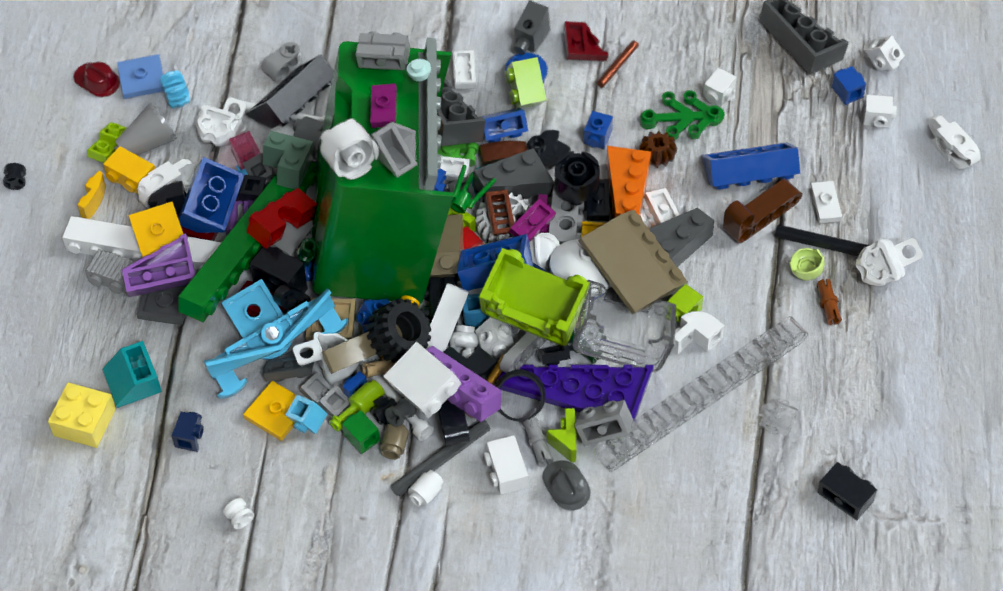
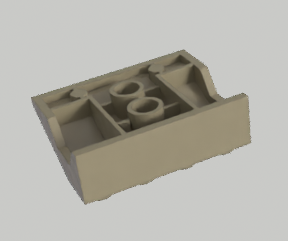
[578,210,688,314]

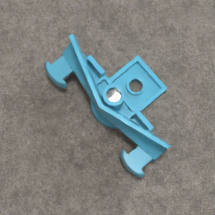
[204,279,349,399]

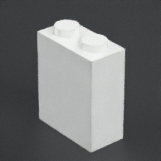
[383,342,462,419]

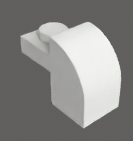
[671,311,725,355]

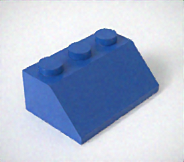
[178,157,245,233]
[457,234,533,295]

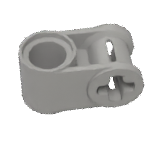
[261,42,302,82]

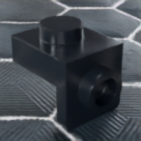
[537,338,573,366]

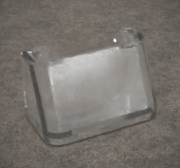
[573,280,676,372]

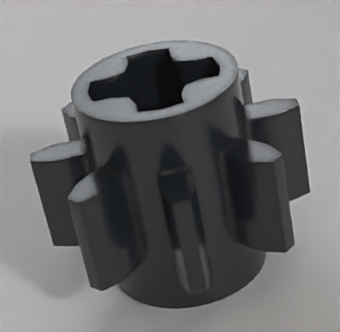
[371,396,397,425]

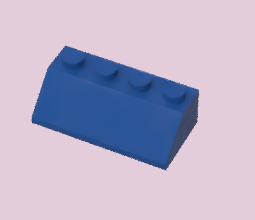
[702,142,801,189]

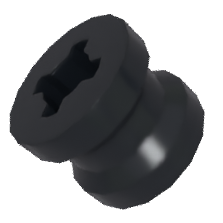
[3,163,26,190]

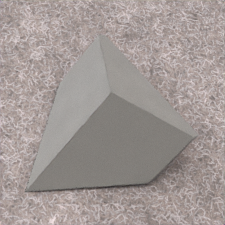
[371,122,417,177]

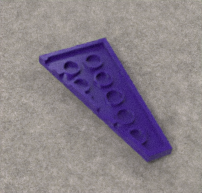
[499,365,654,428]

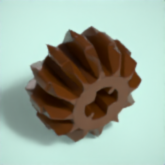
[639,130,677,168]

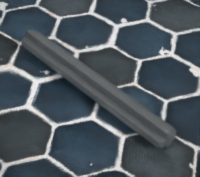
[391,420,490,496]

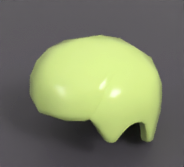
[790,248,825,281]

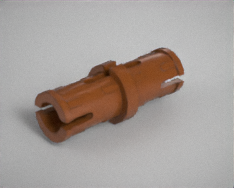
[816,279,842,325]

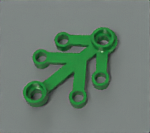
[640,90,725,140]

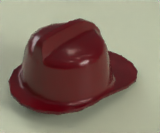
[73,62,120,97]

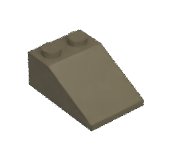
[428,214,464,283]

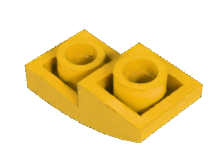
[77,171,106,219]

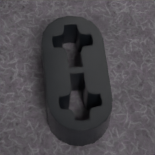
[273,284,311,310]

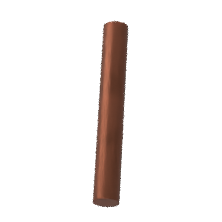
[597,40,639,88]

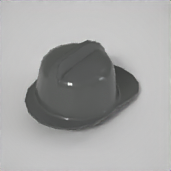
[543,460,591,511]

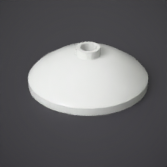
[549,239,611,295]

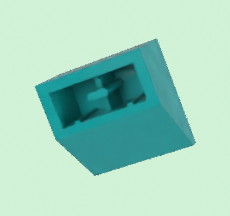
[102,341,162,408]

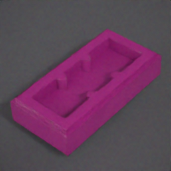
[371,83,397,128]

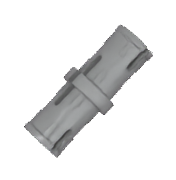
[523,417,553,467]

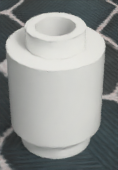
[408,470,444,506]

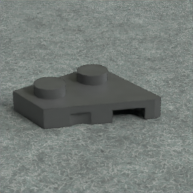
[263,348,314,382]

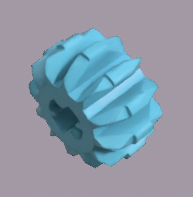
[160,70,190,108]

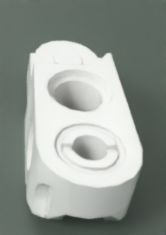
[929,115,980,169]
[138,159,196,209]

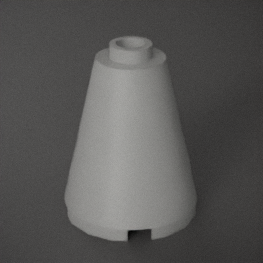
[114,103,177,155]

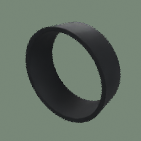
[495,369,546,421]

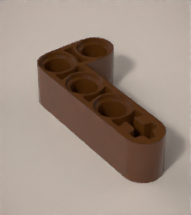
[723,179,802,243]

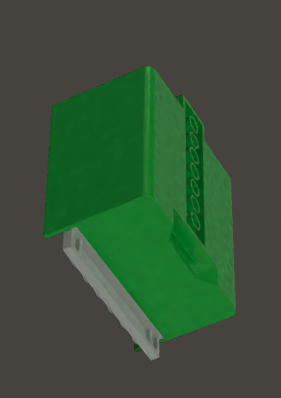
[312,38,453,304]

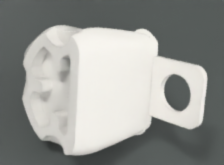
[197,97,247,147]
[855,238,923,286]
[293,332,359,385]

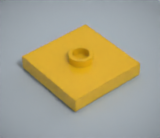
[128,202,183,258]
[243,381,296,441]

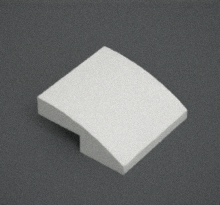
[641,188,680,229]

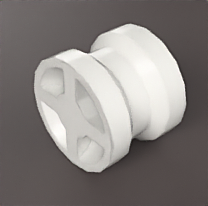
[223,498,254,529]

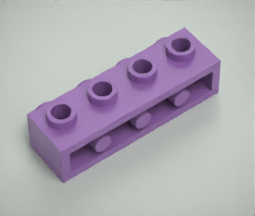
[427,346,502,422]

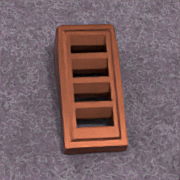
[484,189,515,236]

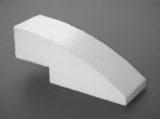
[426,283,469,353]

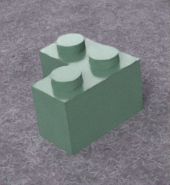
[263,131,313,189]

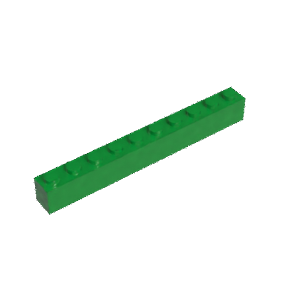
[178,162,316,322]

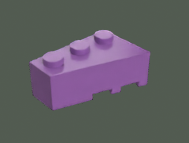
[122,233,196,297]

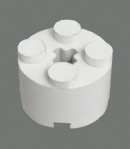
[321,119,379,179]

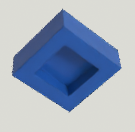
[343,371,367,398]

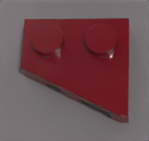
[563,21,609,61]

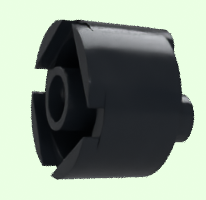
[554,151,600,206]

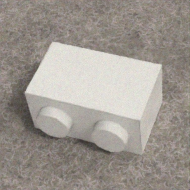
[483,435,528,495]

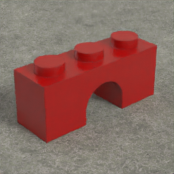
[247,188,318,249]

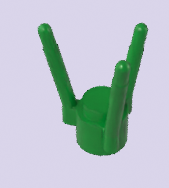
[450,165,496,214]

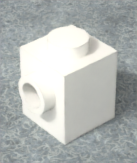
[703,68,736,107]
[863,95,897,127]

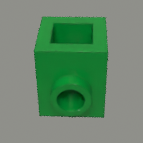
[342,410,380,455]

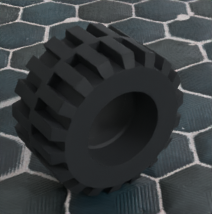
[367,298,432,363]

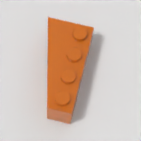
[606,146,651,219]

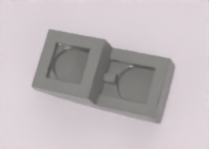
[299,372,350,417]

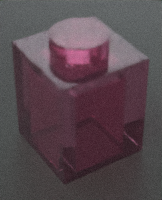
[229,131,260,170]

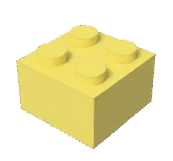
[48,382,116,448]

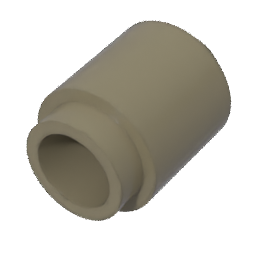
[380,424,409,460]

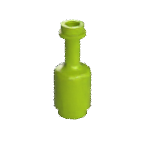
[329,380,385,432]

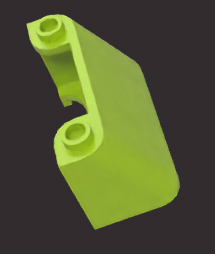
[479,248,590,346]

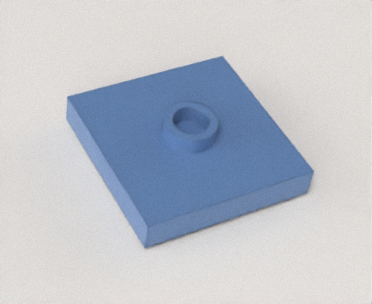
[117,54,163,99]

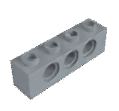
[549,187,584,244]

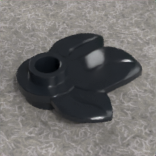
[527,130,571,166]

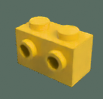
[103,146,155,195]

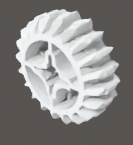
[475,192,532,243]

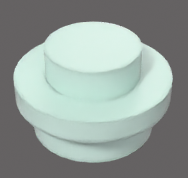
[407,59,431,81]

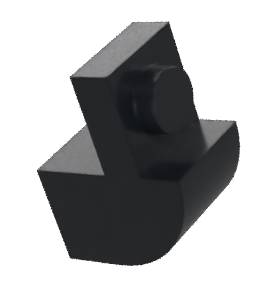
[148,181,187,214]
[444,346,497,380]

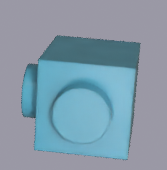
[285,395,328,434]

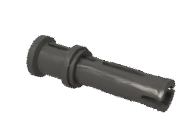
[385,397,417,427]

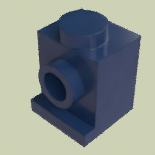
[172,411,204,452]

